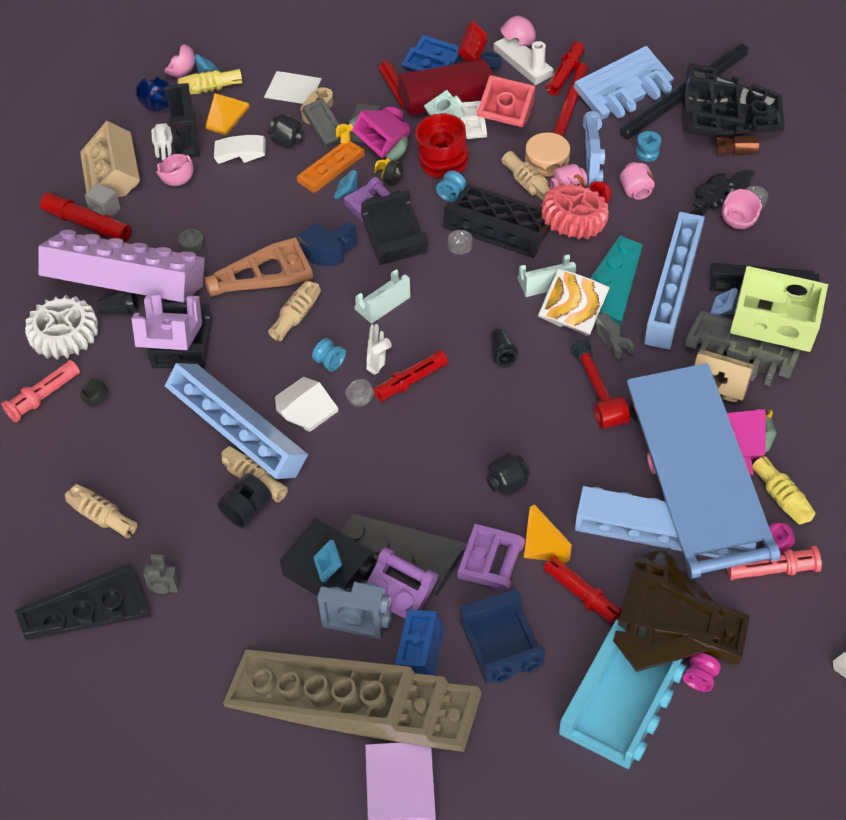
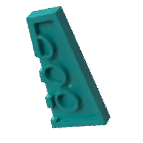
[590,236,643,328]

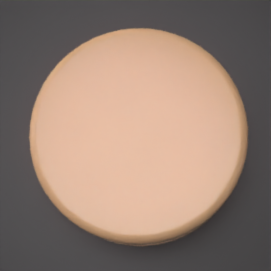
[525,133,570,177]

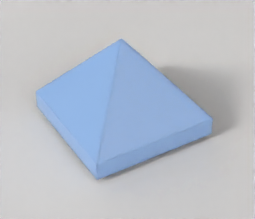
[710,288,738,316]

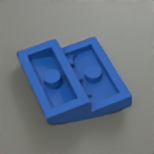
[401,35,461,71]

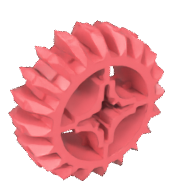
[541,183,609,240]

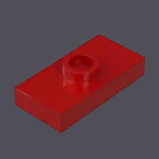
[457,21,488,62]

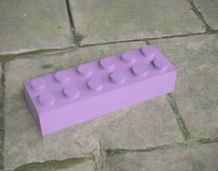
[39,230,204,303]

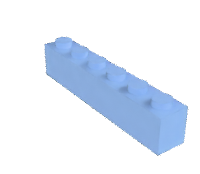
[644,212,705,350]
[165,363,309,479]
[575,486,756,558]

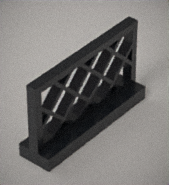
[443,184,551,258]

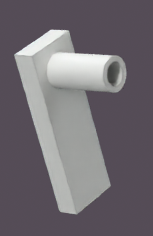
[494,38,553,85]

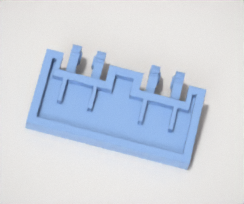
[573,46,674,120]

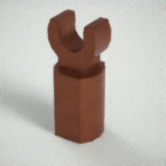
[715,136,759,155]

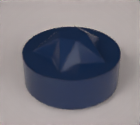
[480,52,503,69]

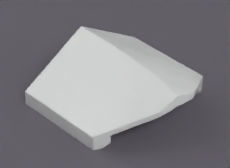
[275,377,338,432]

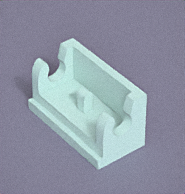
[518,255,576,297]
[354,269,410,324]

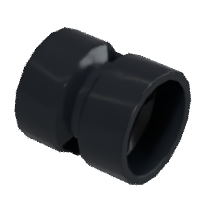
[217,473,272,528]

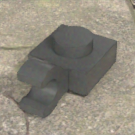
[595,312,634,359]
[144,554,180,594]

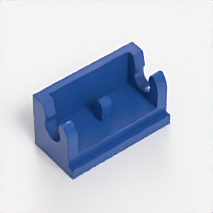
[395,610,444,675]

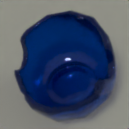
[135,77,170,112]

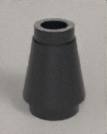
[97,291,138,315]
[491,329,518,367]

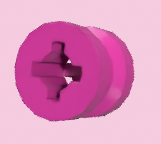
[682,653,721,692]

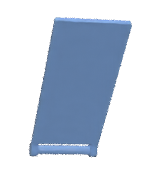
[627,363,780,579]

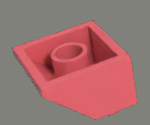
[477,75,535,127]

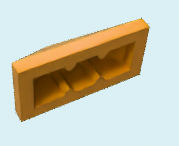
[206,93,250,135]
[524,504,572,563]

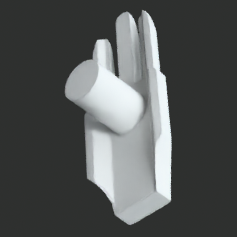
[151,123,173,161]
[366,324,391,375]

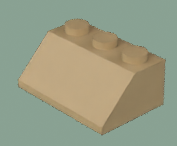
[80,121,140,197]

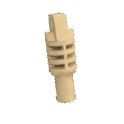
[502,151,551,201]
[268,281,321,341]
[221,446,288,502]
[65,484,138,539]

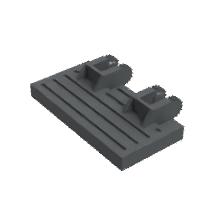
[685,310,801,386]

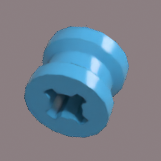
[636,131,661,162]
[436,171,466,202]
[312,338,346,372]

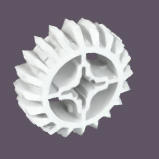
[25,295,98,360]

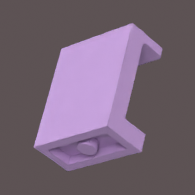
[365,743,436,820]

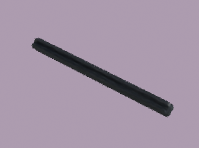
[620,43,749,139]

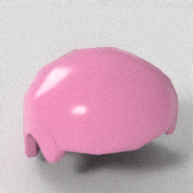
[500,16,536,46]
[164,44,195,79]
[156,154,194,186]
[721,189,762,230]

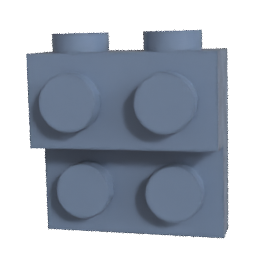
[318,582,392,639]

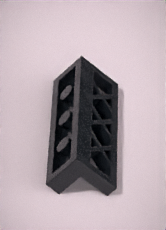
[710,263,820,296]

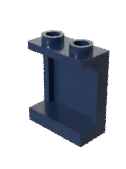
[460,589,545,684]

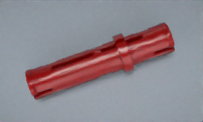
[546,41,585,96]
[373,350,448,403]
[543,556,622,626]

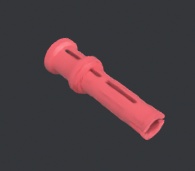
[2,360,80,423]
[726,545,822,580]

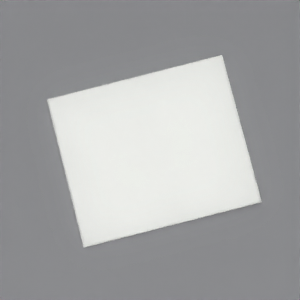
[264,71,322,104]

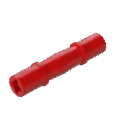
[40,192,132,243]

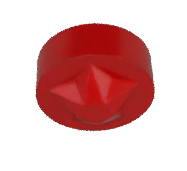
[588,181,612,203]

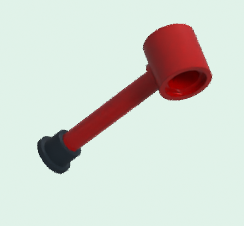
[571,340,630,430]

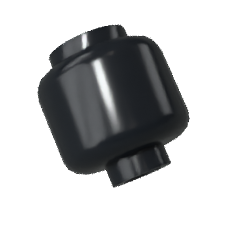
[267,113,304,149]
[486,453,530,495]

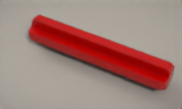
[378,60,407,110]

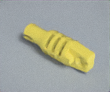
[178,69,242,94]
[753,456,816,524]

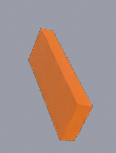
[297,141,365,193]

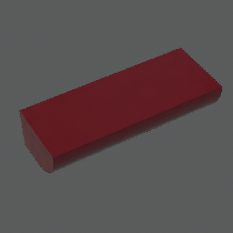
[397,59,493,116]

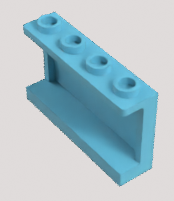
[559,620,687,769]

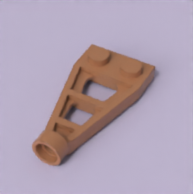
[204,237,313,297]

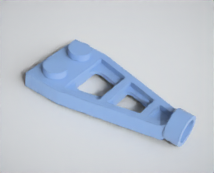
[583,111,605,188]

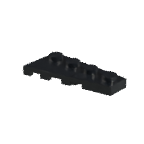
[341,513,467,596]
[15,563,151,640]

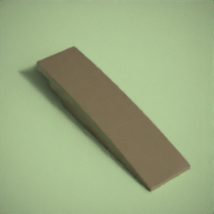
[223,649,482,752]

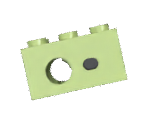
[730,266,828,352]

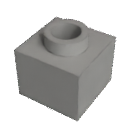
[85,183,121,218]

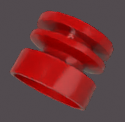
[415,113,469,179]

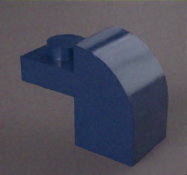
[297,221,357,266]

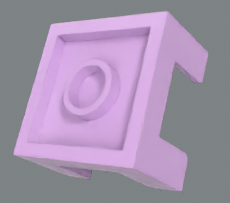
[132,293,202,350]

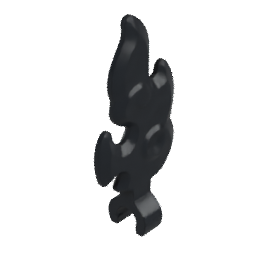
[691,170,755,216]

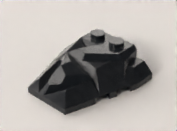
[682,63,785,136]

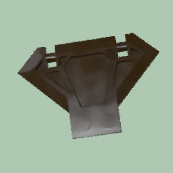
[613,548,750,672]

